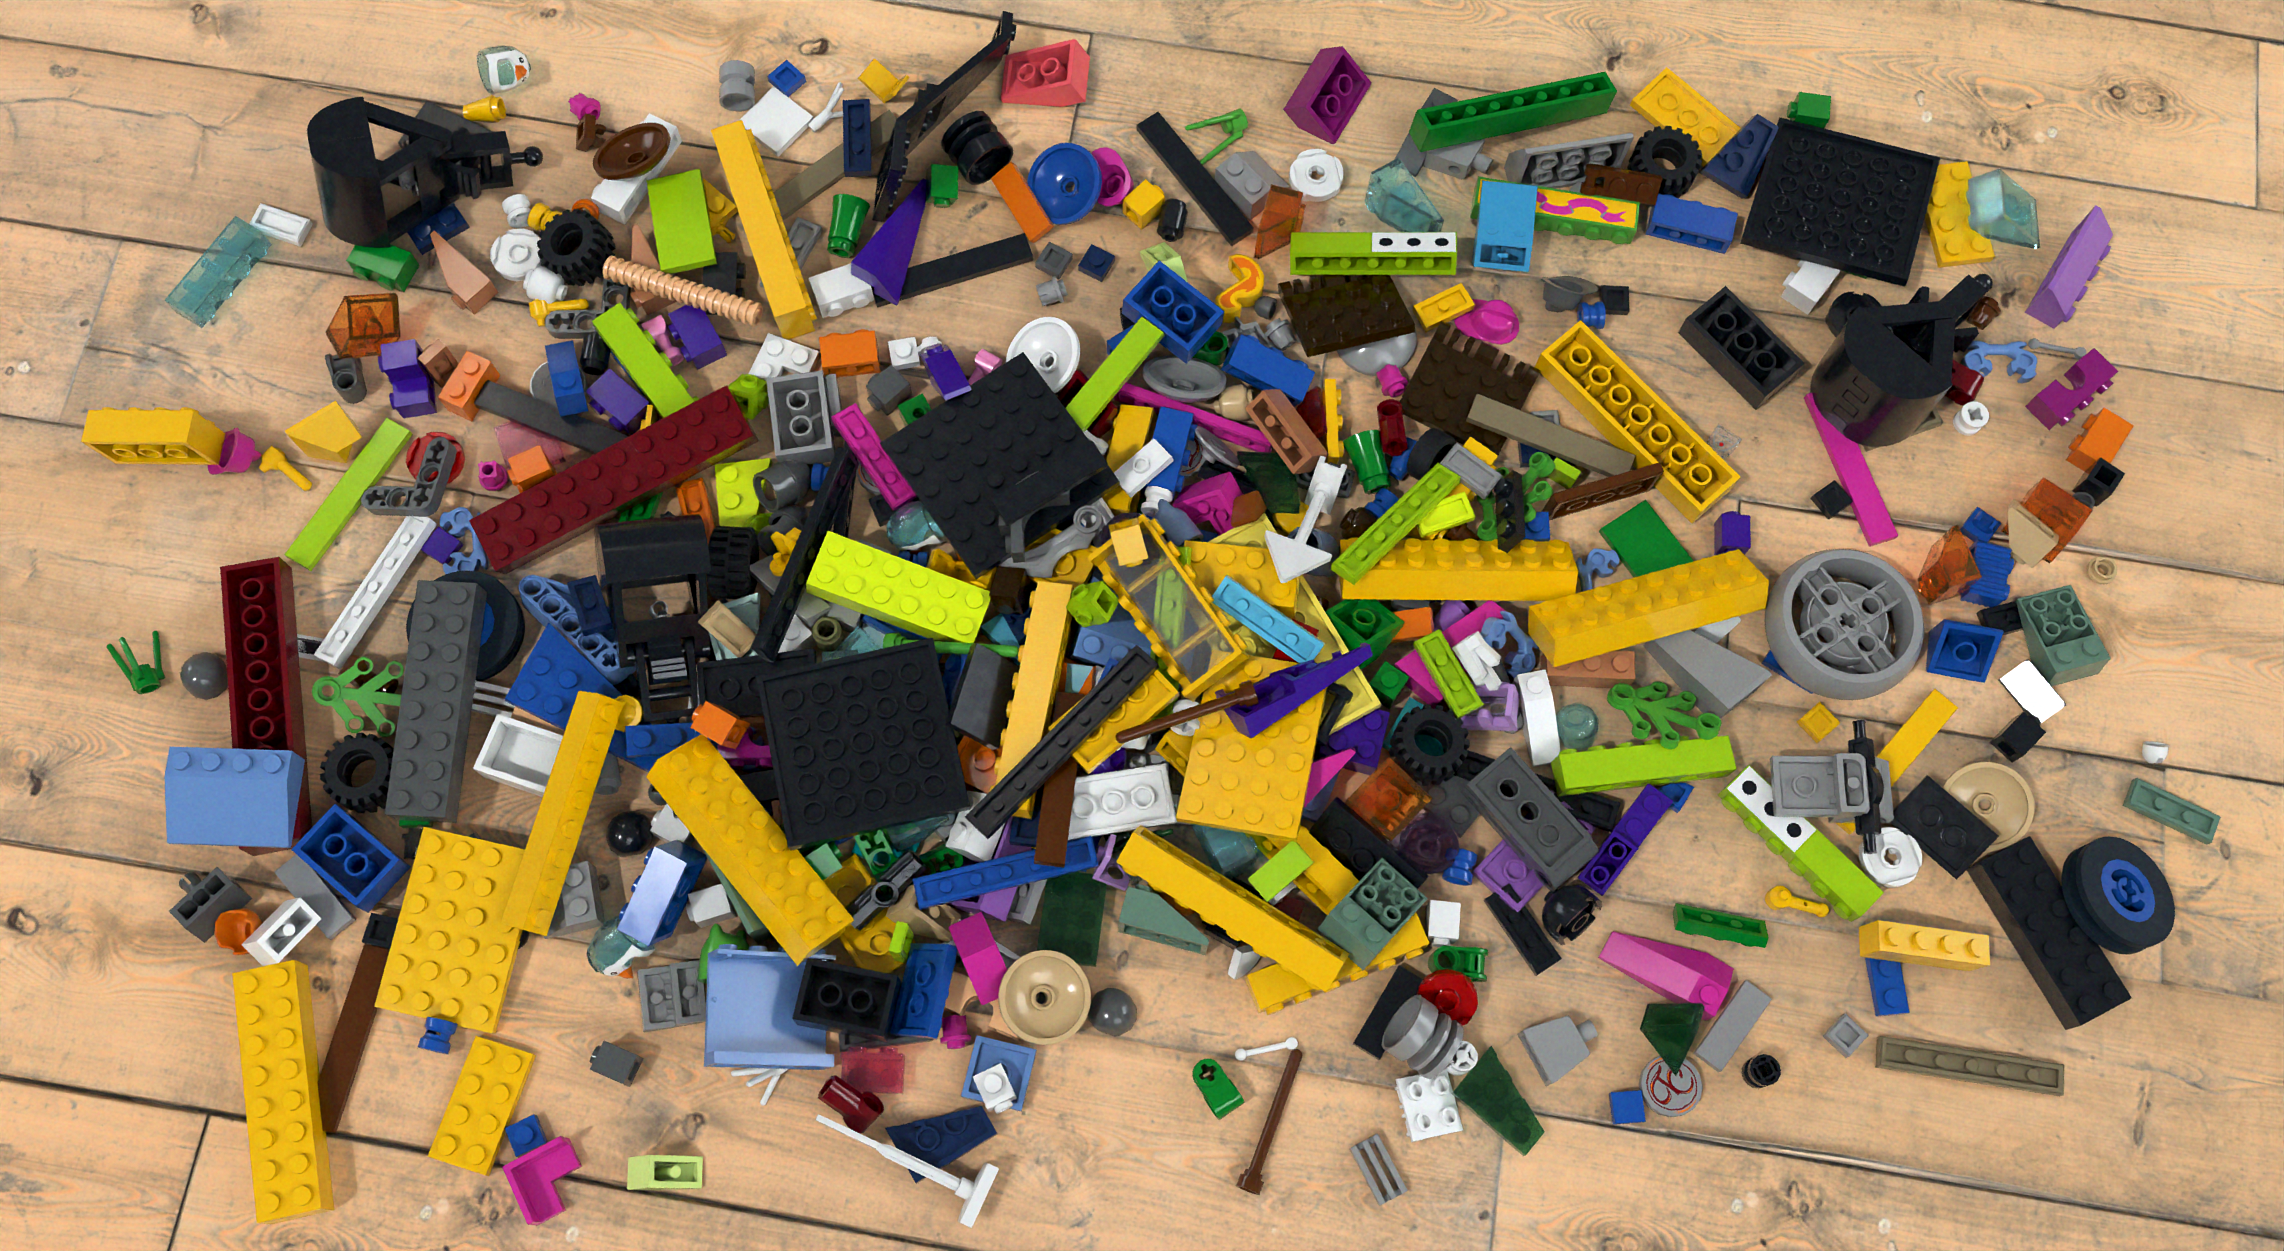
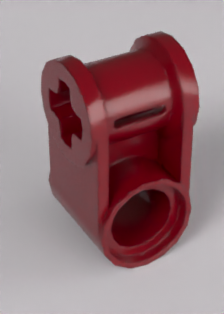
[1944,359,1984,406]

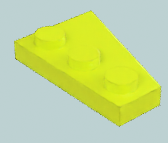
[715,458,773,527]

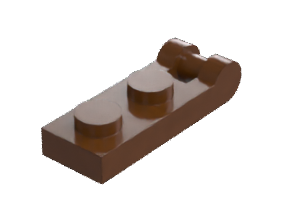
[1580,164,1662,205]

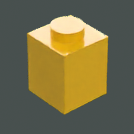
[1122,179,1165,230]
[1108,517,1148,567]

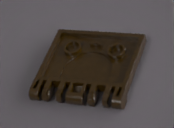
[1278,275,1415,357]
[1400,321,1540,455]

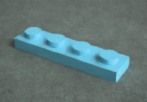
[1212,575,1325,664]

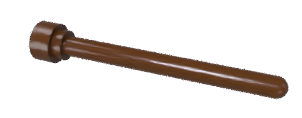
[1115,681,1259,744]
[1236,1049,1302,1195]

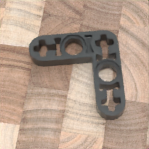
[545,279,631,339]
[361,437,457,517]

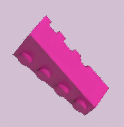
[1394,600,1505,709]

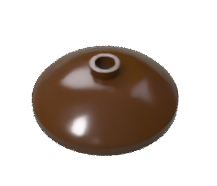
[593,123,671,181]

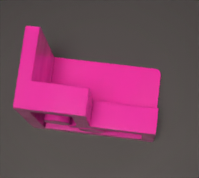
[1173,472,1244,536]
[948,911,1007,1005]
[502,1136,582,1226]

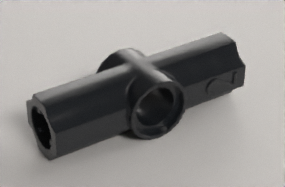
[845,849,927,931]

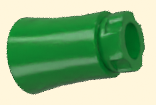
[827,194,870,258]
[1343,430,1391,495]

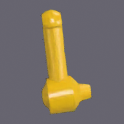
[528,299,589,327]
[258,445,312,491]
[1765,886,1829,917]

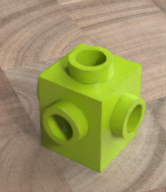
[729,374,769,420]
[1066,581,1119,627]

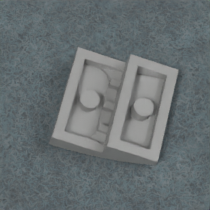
[637,960,706,1032]

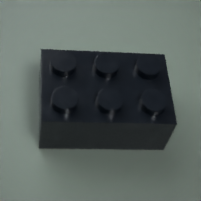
[792,958,902,1043]

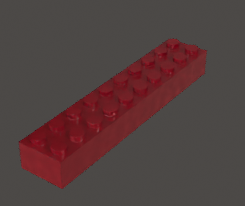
[469,385,759,574]
[220,557,312,856]

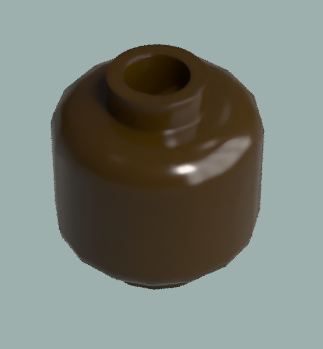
[1339,507,1379,540]

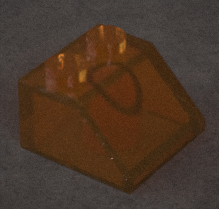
[1254,184,1306,259]
[325,293,400,359]
[2001,477,2092,564]
[1917,525,1982,605]
[1345,757,1433,842]

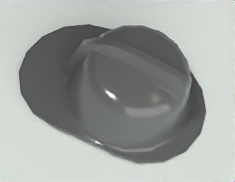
[1541,276,1598,312]

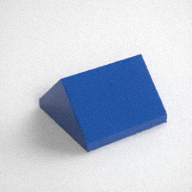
[1926,619,2004,683]

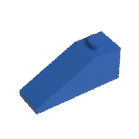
[545,340,588,416]

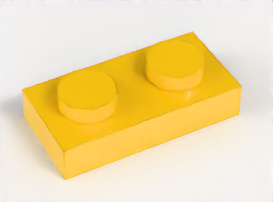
[1412,283,1475,333]

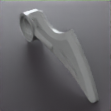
[999,505,1104,578]

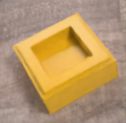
[1797,702,1840,743]

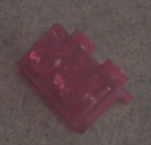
[840,1047,905,1094]

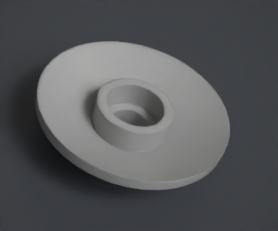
[1195,426,1240,467]

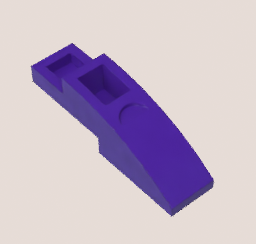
[1578,783,1673,896]

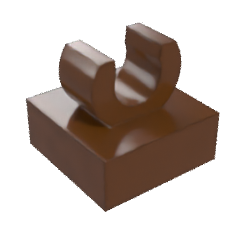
[576,113,606,152]

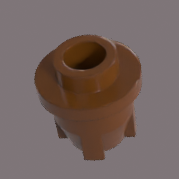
[1966,296,2001,330]
[1446,523,1480,541]

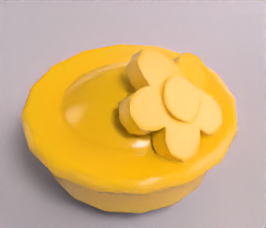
[615,695,643,732]

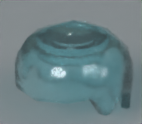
[1556,702,1599,750]

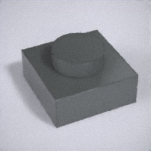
[1035,242,1073,280]

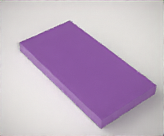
[1472,790,1596,912]

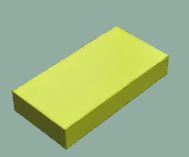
[1416,491,1476,538]

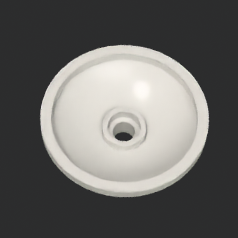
[1006,317,1080,394]

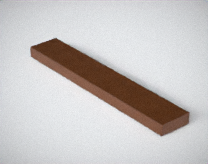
[1034,691,1085,868]
[317,944,390,1133]

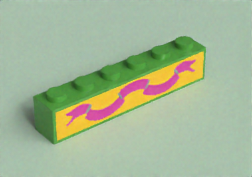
[1470,176,1640,244]

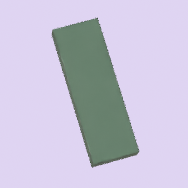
[2123,778,2221,845]

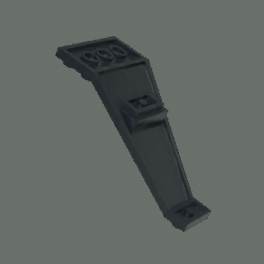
[872,11,1016,222]

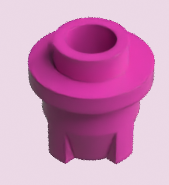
[568,93,601,121]
[1376,364,1408,398]
[478,460,508,491]
[940,1015,971,1049]

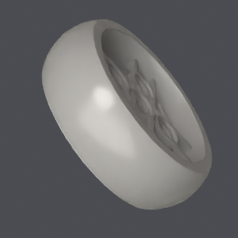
[1764,549,1924,700]

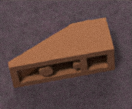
[630,223,677,315]
[430,231,498,315]

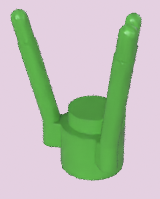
[1185,108,1248,165]

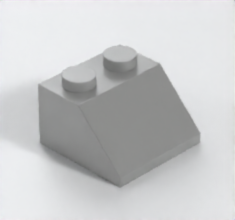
[1215,151,1290,220]
[544,860,605,939]

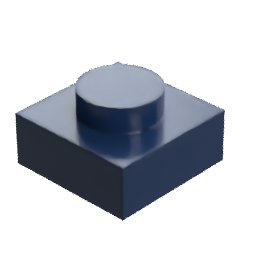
[1078,244,1115,282]

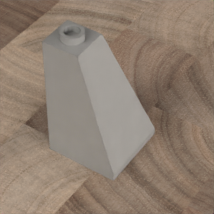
[1644,630,1772,719]

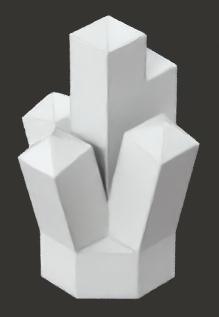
[1452,631,1502,691]

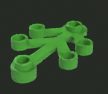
[1477,452,1555,541]
[312,656,404,737]
[1607,682,1722,749]

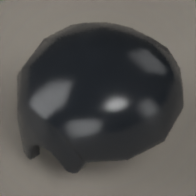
[606,811,653,858]

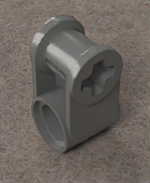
[325,347,367,404]

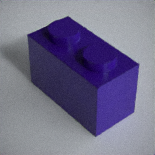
[668,305,727,370]
[585,368,651,435]

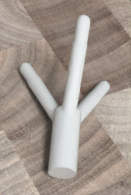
[808,82,844,133]
[731,1068,789,1106]

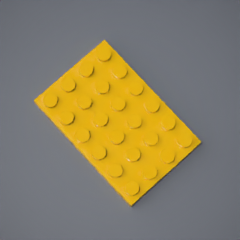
[1176,650,1327,842]
[374,827,525,1033]

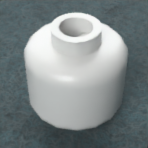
[523,266,568,304]

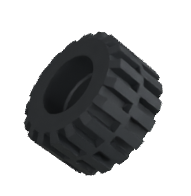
[1627,126,1702,198]
[537,209,616,286]
[707,526,759,599]
[1389,704,1470,786]
[320,733,394,813]

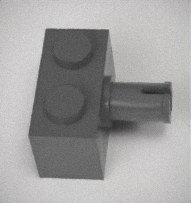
[169,867,252,943]

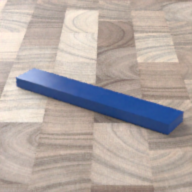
[913,836,1099,910]

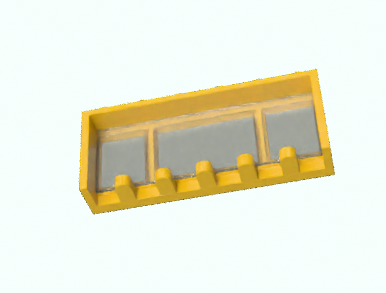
[1087,514,1249,702]

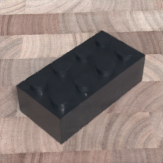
[1678,286,1805,410]

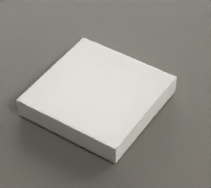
[740,86,814,157]

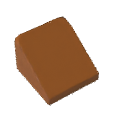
[1231,491,1267,528]

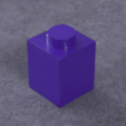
[1714,511,1751,555]

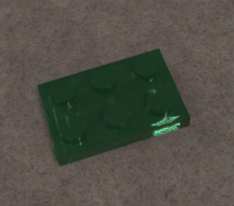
[1037,872,1107,967]

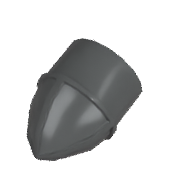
[753,460,812,513]
[757,506,809,556]

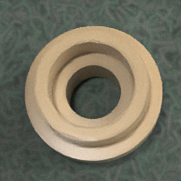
[2087,556,2117,584]

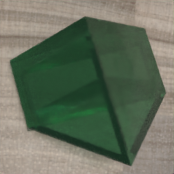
[1640,1003,1705,1076]

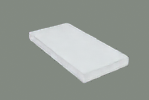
[1068,763,1177,841]

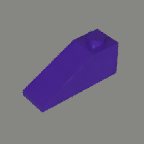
[920,343,972,401]

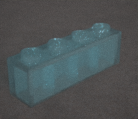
[165,216,272,328]

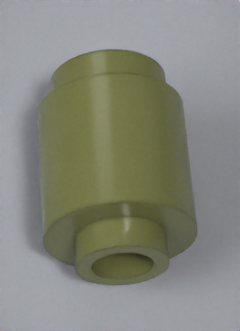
[812,617,845,653]

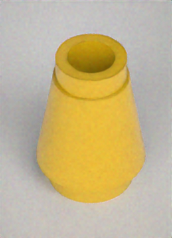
[462,95,506,122]

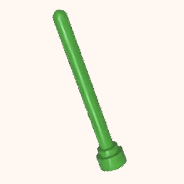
[883,633,1019,657]

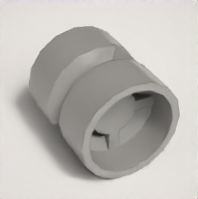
[719,60,755,112]

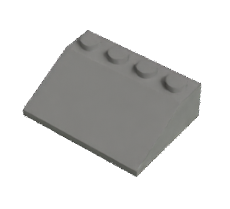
[1504,133,1634,189]

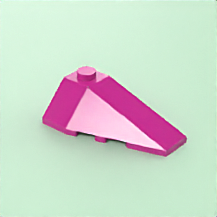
[1598,931,1734,1021]

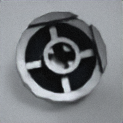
[1542,884,1602,945]

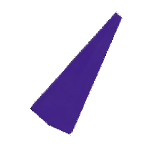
[851,178,926,306]
[1215,642,1373,739]

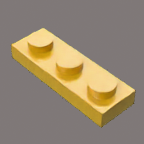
[1322,379,1344,464]

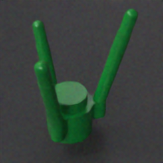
[106,631,165,694]

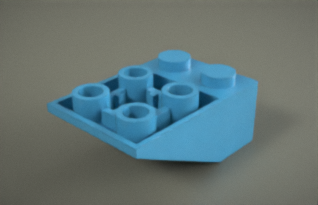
[1472,180,1538,272]

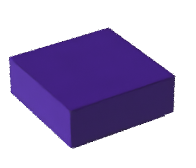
[421,527,463,565]

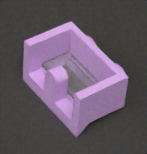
[1453,682,1520,731]

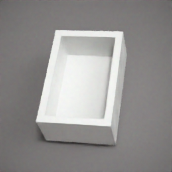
[473,714,563,797]

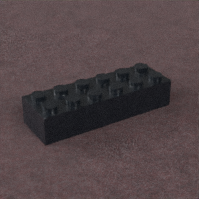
[1967,836,2132,1030]

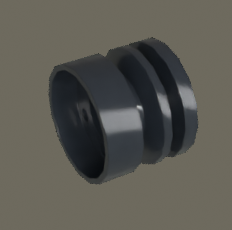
[941,111,1013,185]

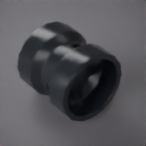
[1742,1054,1781,1089]

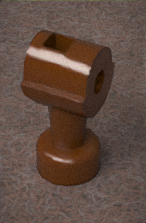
[338,654,399,693]

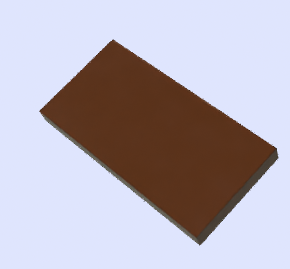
[1541,462,1664,520]

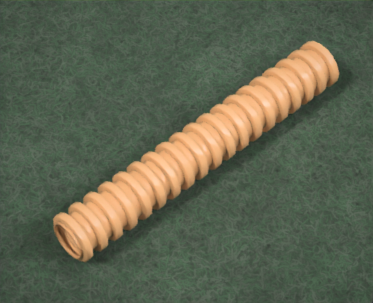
[603,255,763,327]

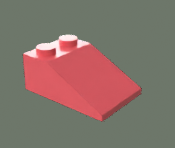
[1000,39,1090,107]

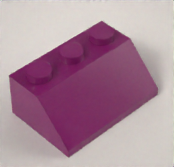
[1283,46,1372,144]

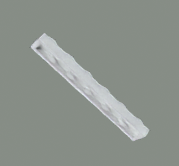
[314,516,437,670]

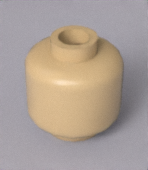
[1214,384,1255,422]

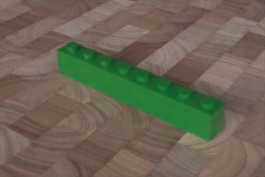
[1409,72,1617,152]

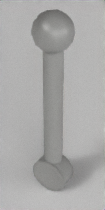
[2028,338,2087,359]

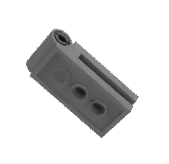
[1461,747,1599,892]

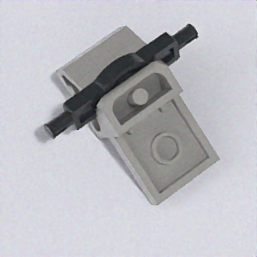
[1770,720,1894,854]

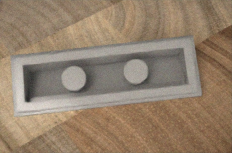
[750,555,831,628]

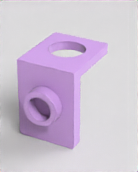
[1092,834,1130,891]

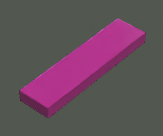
[831,403,917,511]

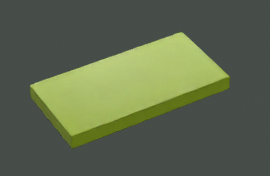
[646,169,717,275]

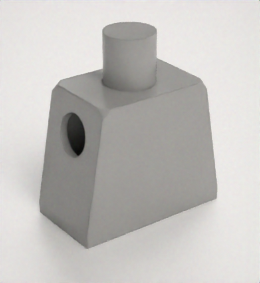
[1423,139,1493,180]
[1517,1015,1598,1087]

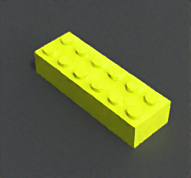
[806,531,991,643]

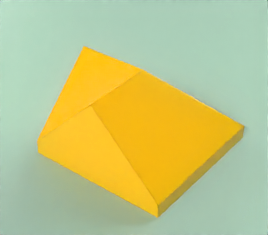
[285,400,362,463]

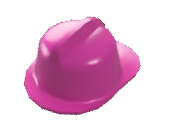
[1092,147,1134,207]
[1454,299,1519,345]
[207,428,261,475]

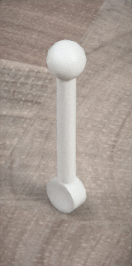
[1235,1037,1298,1061]

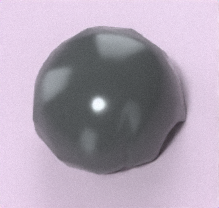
[180,652,228,700]
[1088,988,1137,1037]

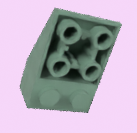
[2016,585,2111,686]
[1318,858,1428,970]

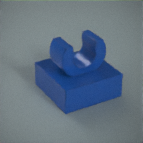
[1958,507,2001,542]

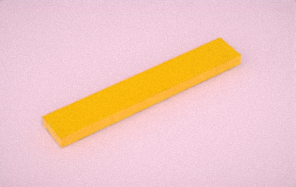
[1836,689,1958,835]

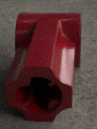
[1377,399,1407,456]
[818,1075,884,1134]

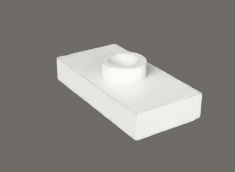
[1114,439,1174,498]

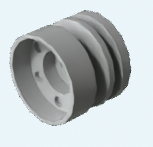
[1382,995,1464,1079]

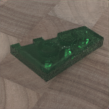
[1237,451,1300,514]
[1451,1046,1545,1156]

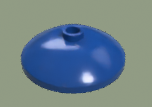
[1027,143,1102,225]

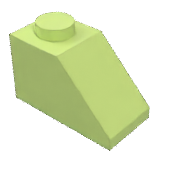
[1139,242,1188,282]
[627,1155,703,1190]

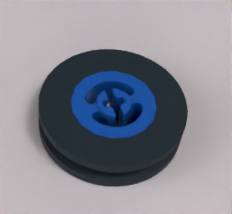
[406,571,525,681]
[2061,836,2175,954]

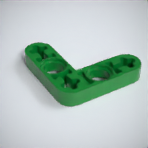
[855,830,963,894]

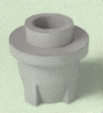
[1036,276,1068,306]
[1265,318,1297,351]

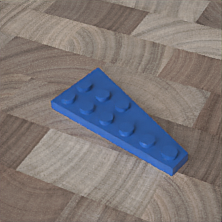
[505,623,662,773]

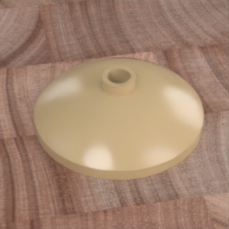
[1943,762,2035,851]
[998,950,1091,1045]

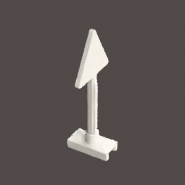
[1264,456,1347,583]
[815,1114,999,1228]

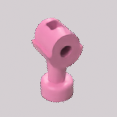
[641,314,684,368]
[968,349,1003,385]

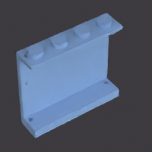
[704,944,836,1070]

